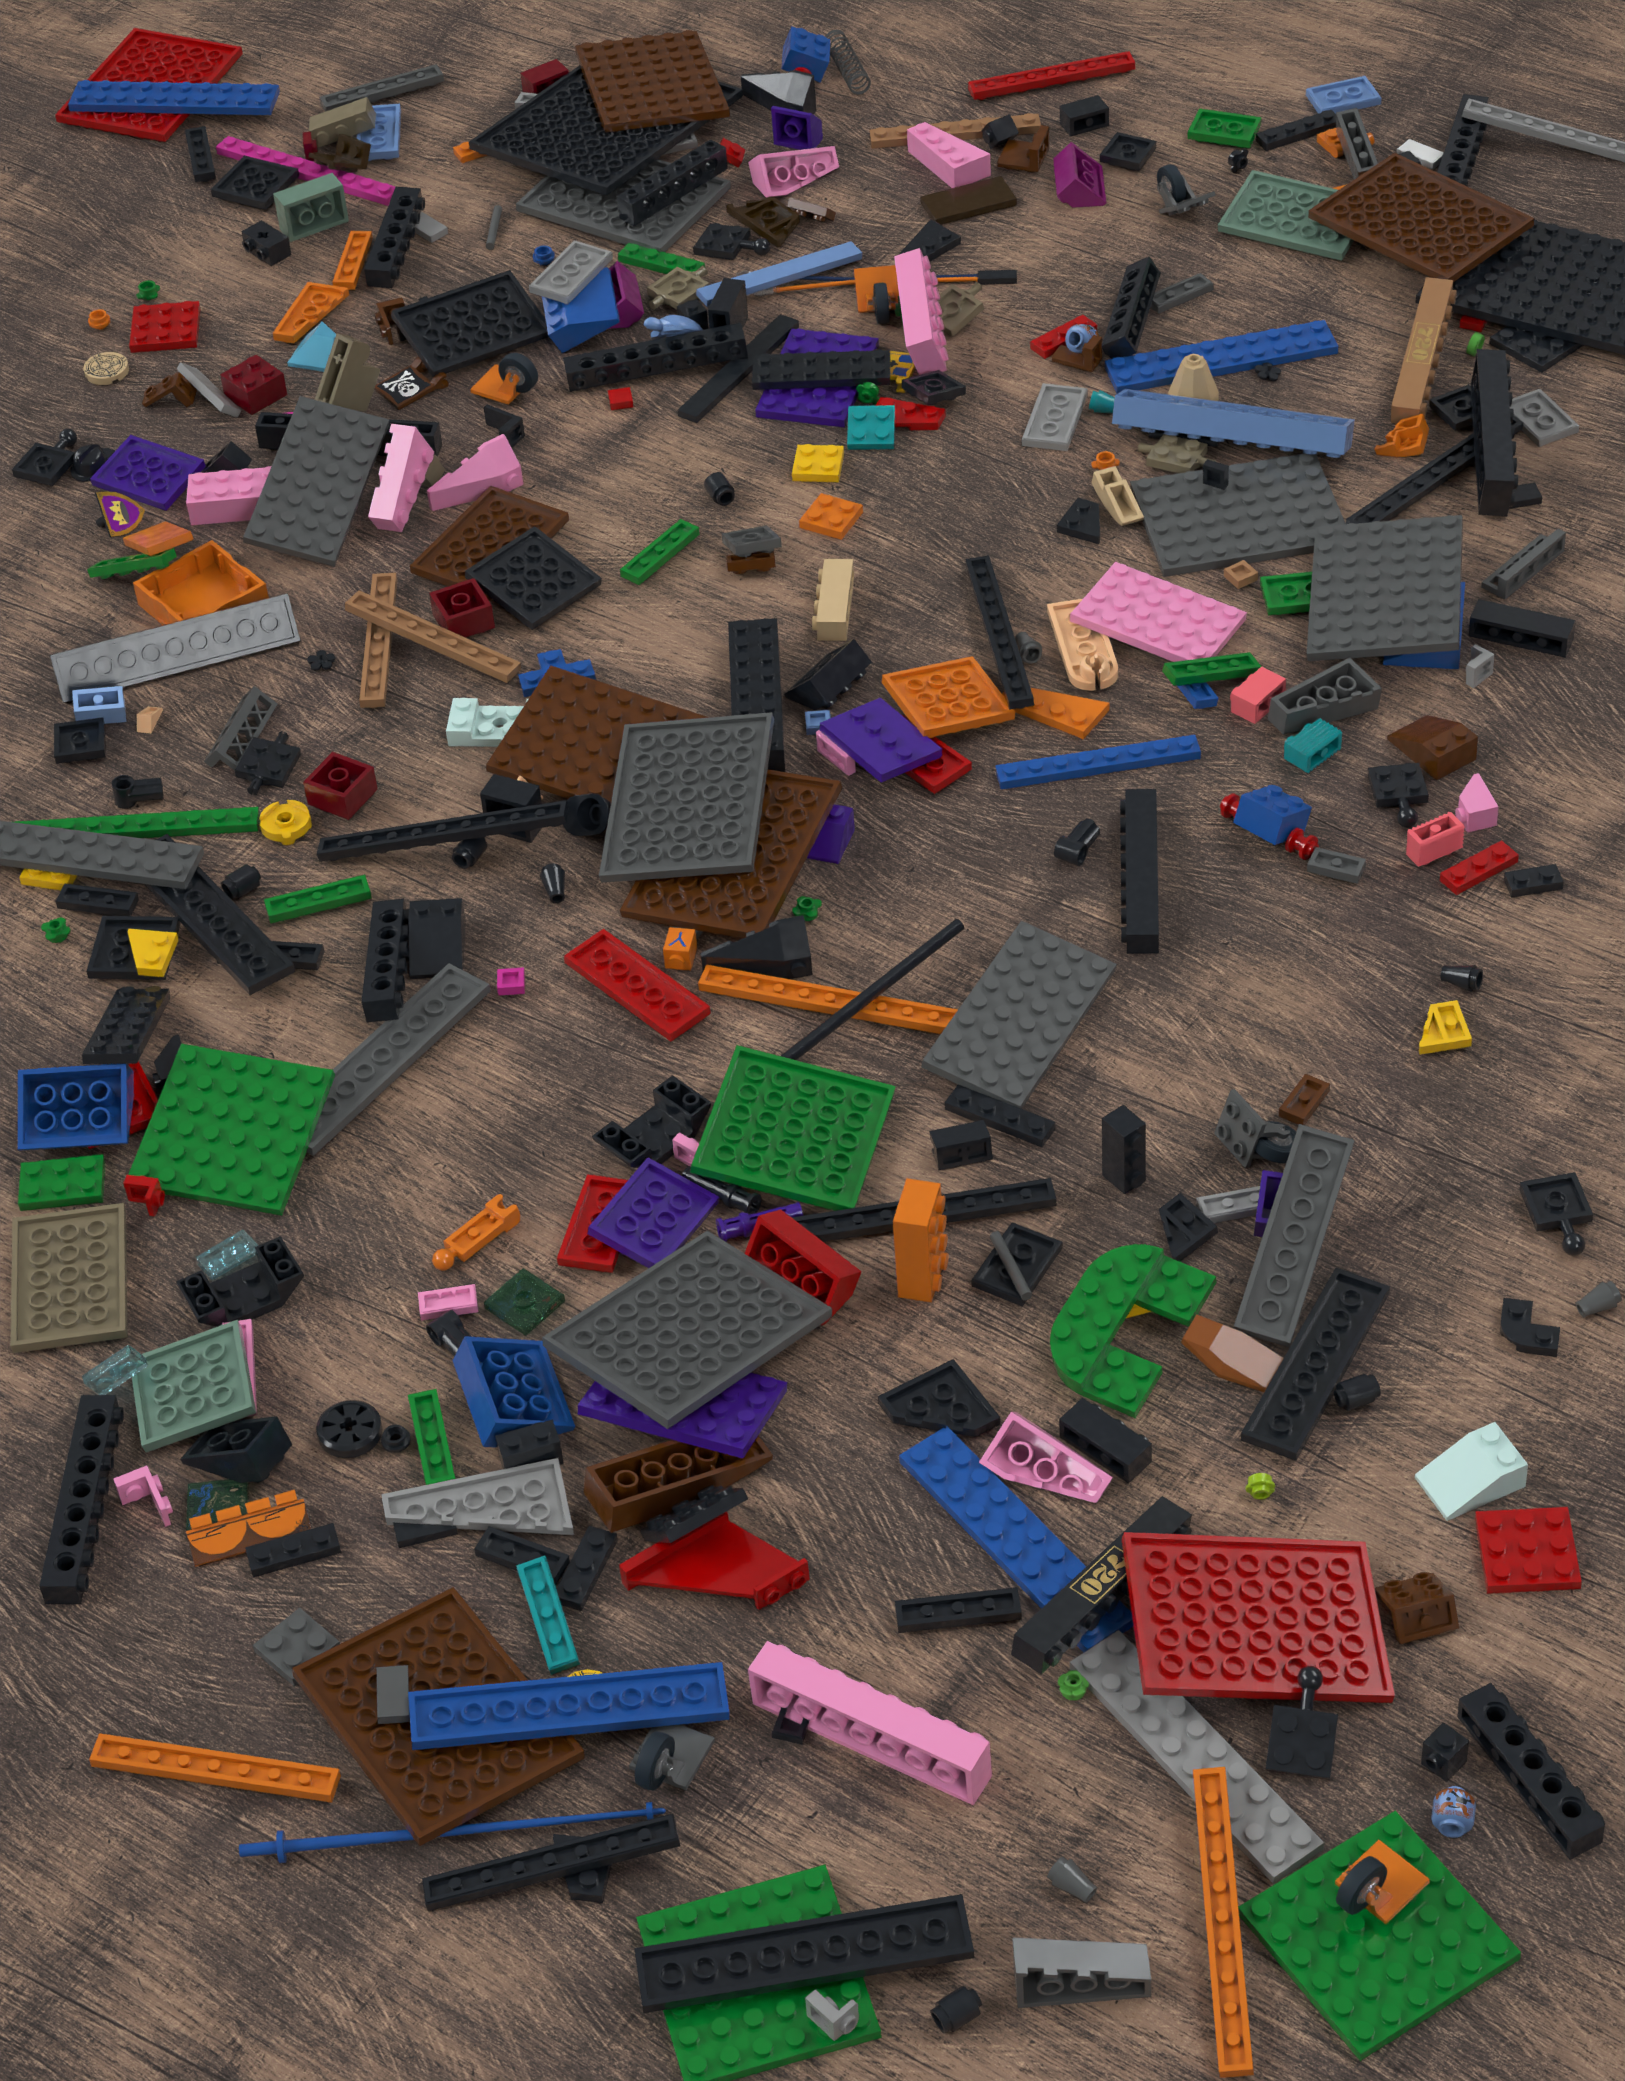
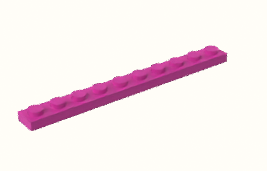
[216,136,395,206]

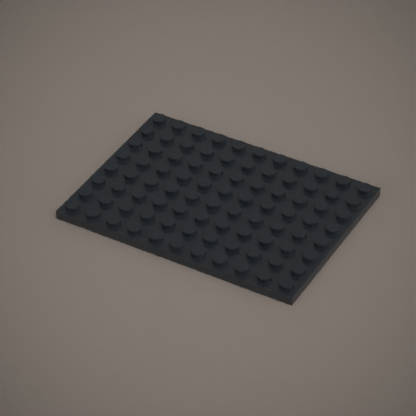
[469,65,743,195]
[1415,219,1625,355]

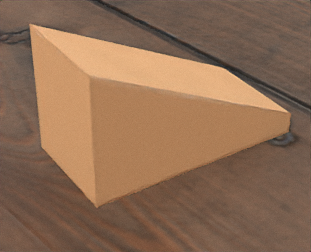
[137,706,163,734]

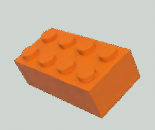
[893,1178,949,1303]

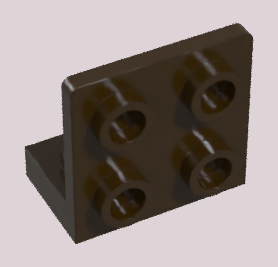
[309,134,371,172]

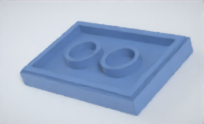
[1306,76,1381,114]

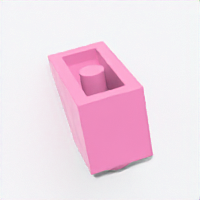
[1455,773,1498,833]

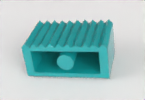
[1284,718,1342,773]

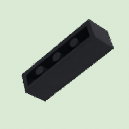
[1469,599,1576,658]

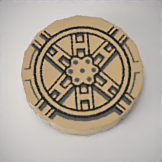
[83,352,129,385]

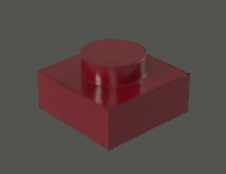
[303,132,318,161]

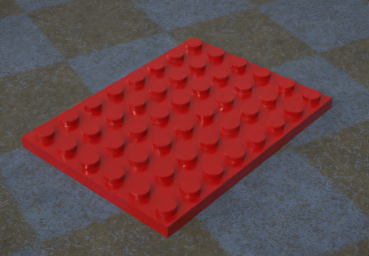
[55,28,243,142]
[1122,1532,1395,1703]

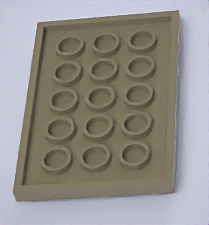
[10,1203,128,1353]

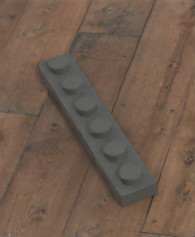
[319,64,444,112]

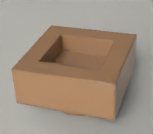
[1224,560,1258,589]

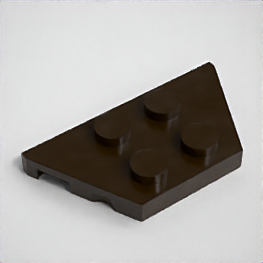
[726,196,800,248]

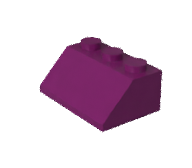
[1053,142,1107,208]
[608,261,644,329]

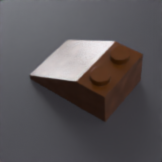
[1387,715,1478,781]

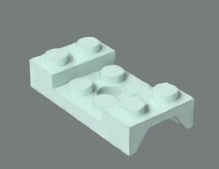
[446,698,528,747]

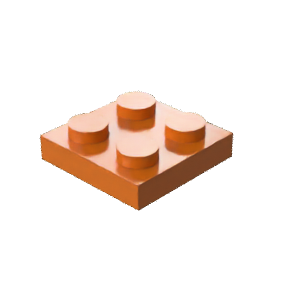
[799,493,863,540]

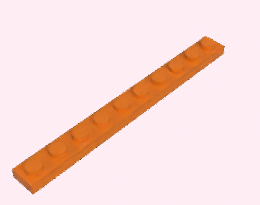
[698,965,958,1034]
[1193,1767,1254,2078]

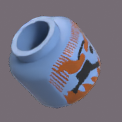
[1065,324,1099,353]
[1431,1786,1476,1838]

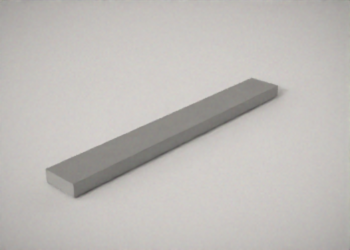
[1462,99,1625,162]

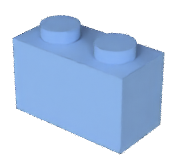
[72,686,127,724]

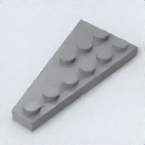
[381,1458,574,1535]

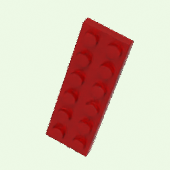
[564,929,711,1042]

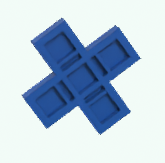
[518,649,596,697]

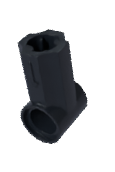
[112,775,164,809]
[1054,818,1100,866]
[426,1310,472,1357]

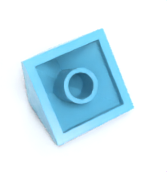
[287,322,336,372]

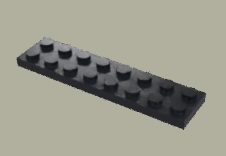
[1241,1268,1390,1461]

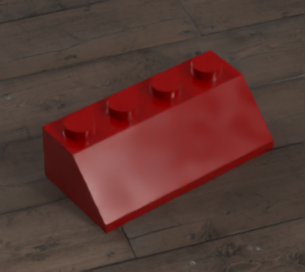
[744,1209,862,1326]

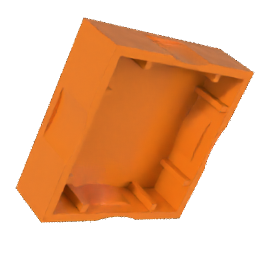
[133,540,269,625]

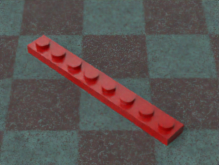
[968,51,1135,100]

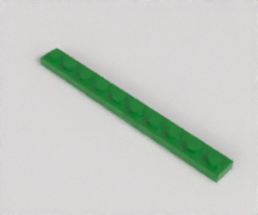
[15,807,260,838]

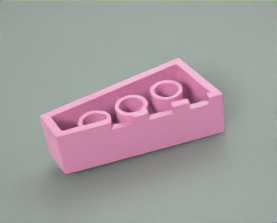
[907,122,991,188]
[368,424,434,532]

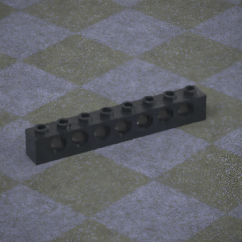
[1437,94,1489,187]
[563,323,748,392]
[39,1395,124,1604]

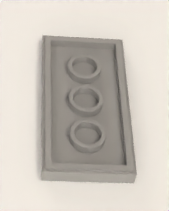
[529,240,613,304]
[1022,383,1088,451]

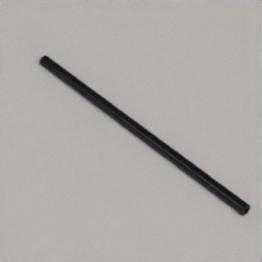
[781,919,964,1060]

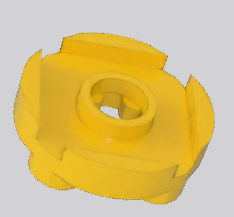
[260,800,312,845]

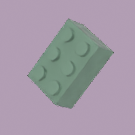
[273,173,349,242]

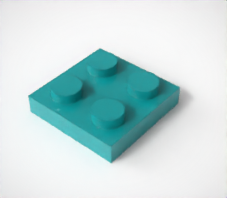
[847,405,895,450]

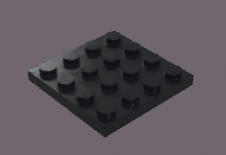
[465,526,602,630]

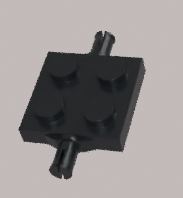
[235,731,301,796]

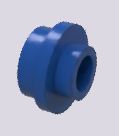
[533,246,555,265]

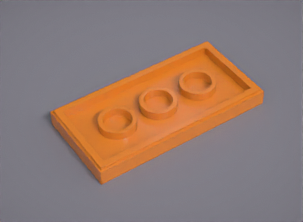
[123,521,193,556]

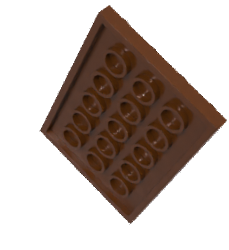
[410,486,569,601]

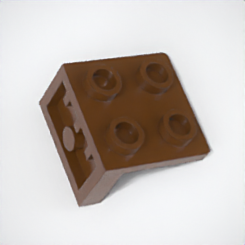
[997,125,1050,172]
[1375,1572,1459,1644]

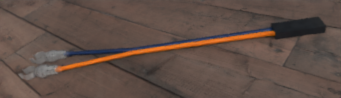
[737,270,1017,297]

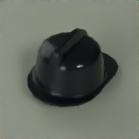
[70,444,115,482]
[563,793,611,836]

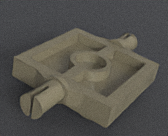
[647,266,710,310]
[937,282,984,337]
[1138,434,1216,473]

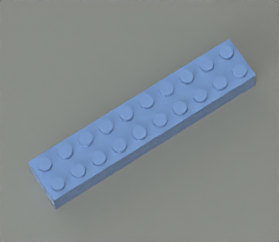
[1112,389,1355,458]

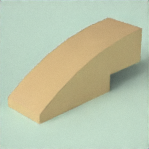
[1092,466,1144,526]

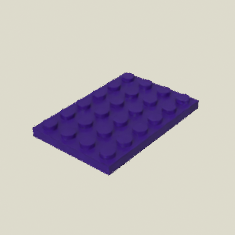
[755,329,879,428]
[578,1373,787,1459]

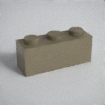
[309,97,376,148]

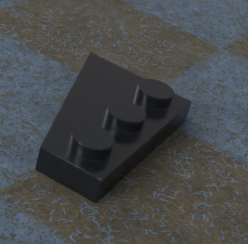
[898,219,961,262]

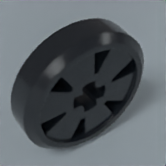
[316,1400,382,1458]

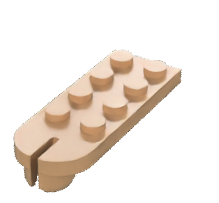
[1047,599,1118,691]

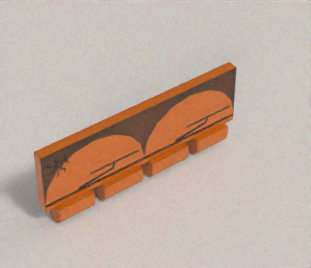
[186,1489,311,1567]

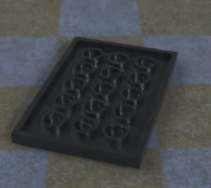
[391,270,549,377]

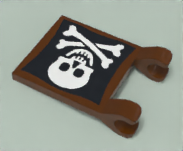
[374,356,449,410]

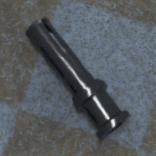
[682,1166,762,1215]

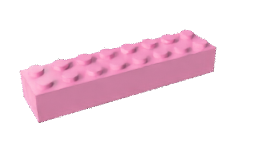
[748,1641,992,1805]

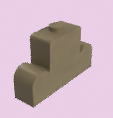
[315,333,380,412]

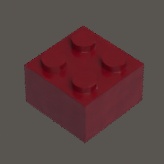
[220,355,288,415]
[429,578,495,638]
[303,751,378,820]

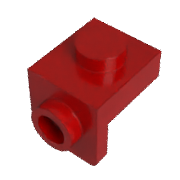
[720,138,746,168]
[123,1175,165,1216]

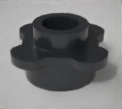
[1228,149,1248,173]

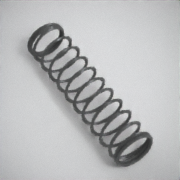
[825,29,871,95]

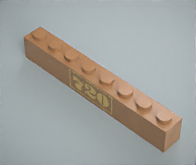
[1391,277,1457,424]

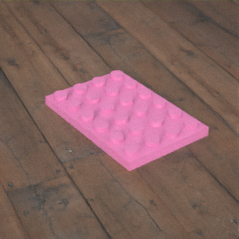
[1070,562,1247,662]

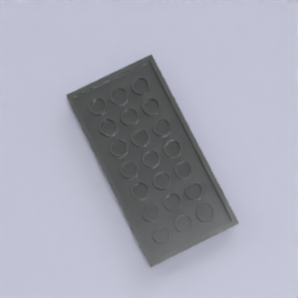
[243,396,389,567]
[921,920,1117,1109]

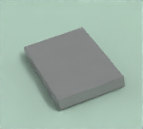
[1510,389,1579,447]

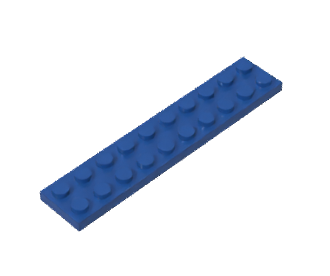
[68,80,280,115]
[1105,320,1338,394]
[899,1426,1134,1652]
[408,1662,729,1750]

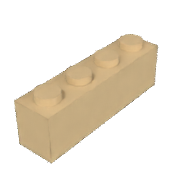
[812,559,854,641]

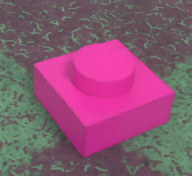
[497,967,525,996]

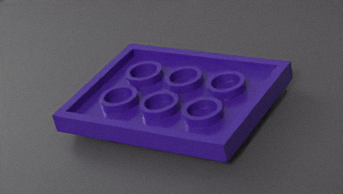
[90,435,206,511]
[820,698,942,783]
[587,1158,719,1268]

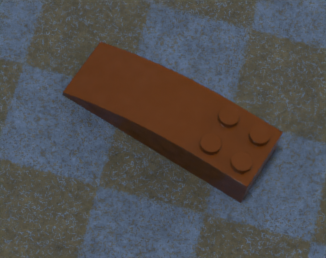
[583,1435,773,1533]

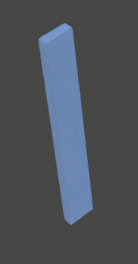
[696,241,862,307]

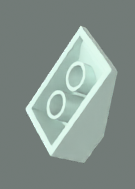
[1415,1422,1528,1521]

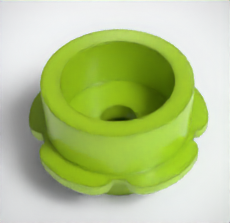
[1245,1473,1275,1500]

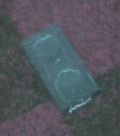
[196,1229,258,1281]
[82,1345,148,1395]

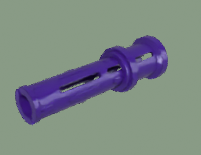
[716,1202,803,1242]

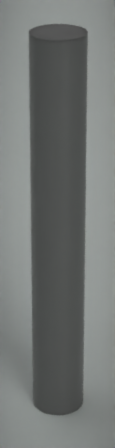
[486,205,502,250]
[990,1231,1032,1300]

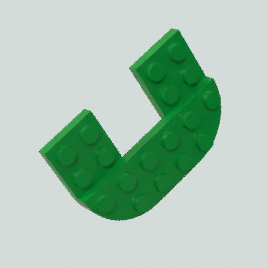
[1050,1244,1217,1418]

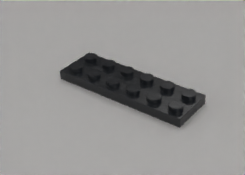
[752,349,891,390]
[82,986,170,1064]

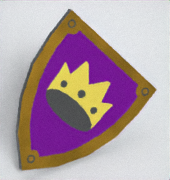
[95,492,145,537]

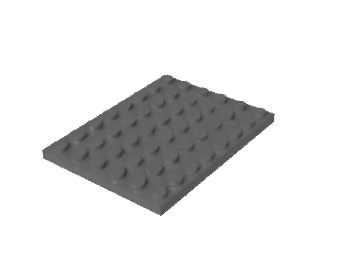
[516,159,731,252]
[1130,453,1346,577]
[1307,515,1463,661]
[599,712,774,883]
[542,1231,832,1429]

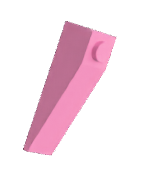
[748,146,839,197]
[979,1412,1113,1503]

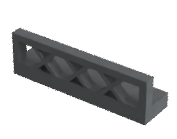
[1481,529,1566,599]
[204,686,278,771]

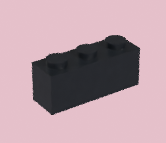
[1102,1105,1146,1194]
[1059,1397,1152,1484]

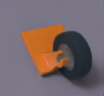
[854,265,899,324]
[470,353,538,405]
[1335,1840,1430,1924]

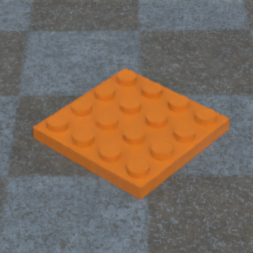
[882,656,1015,738]

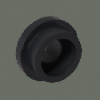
[381,1424,411,1453]

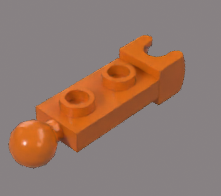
[432,1194,520,1271]

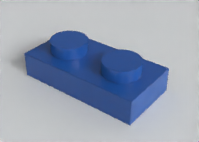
[1177,682,1219,709]

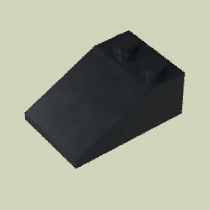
[409,898,466,979]
[180,1416,293,1483]

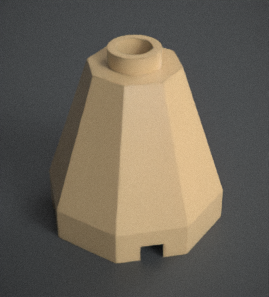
[1168,354,1219,401]

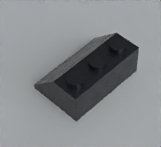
[784,639,872,710]

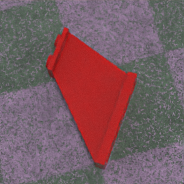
[619,1511,810,1610]

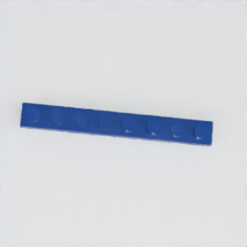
[995,735,1201,789]

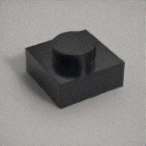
[1203,459,1229,490]

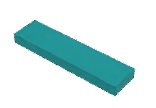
[516,1555,580,1675]

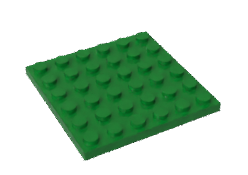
[128,1043,335,1216]
[690,1045,896,1211]
[1239,1810,1521,2061]
[636,1864,882,2081]

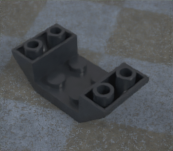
[592,1075,711,1168]
[176,1236,304,1327]

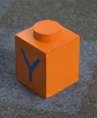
[663,927,697,971]

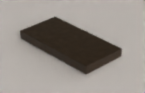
[920,176,1017,225]

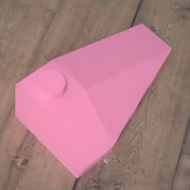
[427,434,523,511]

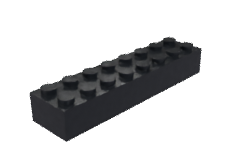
[1470,349,1518,517]
[728,618,786,772]

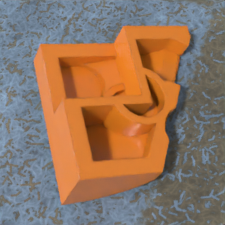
[1374,414,1429,457]

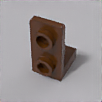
[374,297,405,345]
[1052,335,1102,372]
[142,372,197,408]

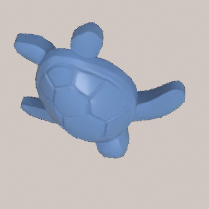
[644,315,703,340]

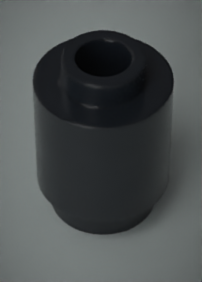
[704,472,735,506]
[452,837,488,869]
[221,864,261,900]
[1334,1374,1381,1411]
[930,1986,982,2034]

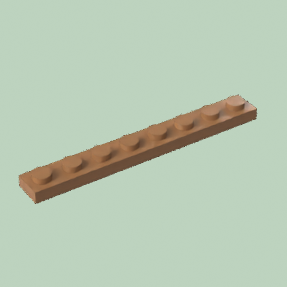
[869,113,1041,149]
[359,573,398,708]
[345,590,521,683]

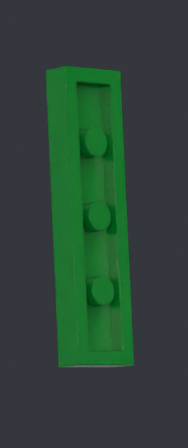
[618,243,705,274]
[620,519,700,585]
[87,548,177,579]
[1162,652,1262,686]
[264,874,372,924]
[408,1389,455,1485]

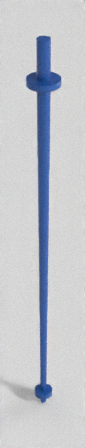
[239,1802,666,1863]

